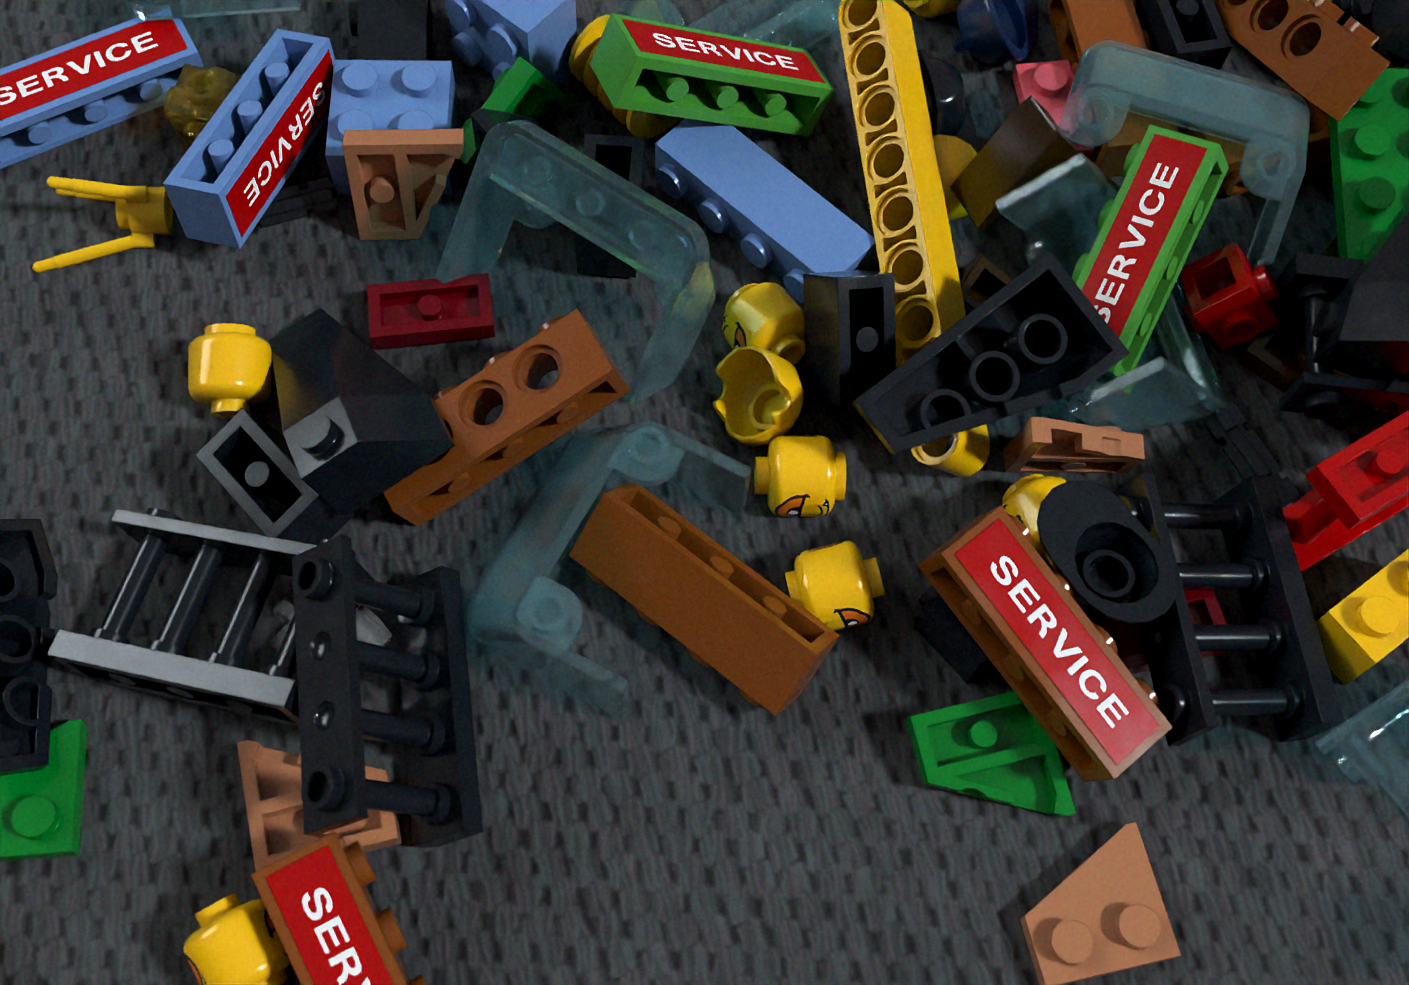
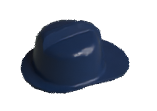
[953,0,1039,65]

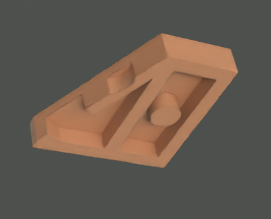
[342,129,464,240]
[1003,417,1145,474]
[237,740,402,871]
[1020,822,1181,985]

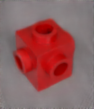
[1180,242,1280,350]

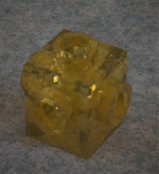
[164,64,242,151]

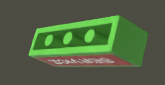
[590,13,835,137]
[1072,124,1229,388]

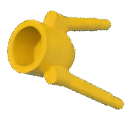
[32,176,173,272]

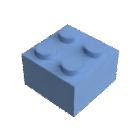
[445,0,578,86]
[325,60,458,195]

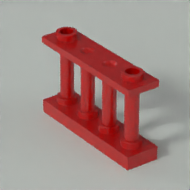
[1282,410,1409,573]

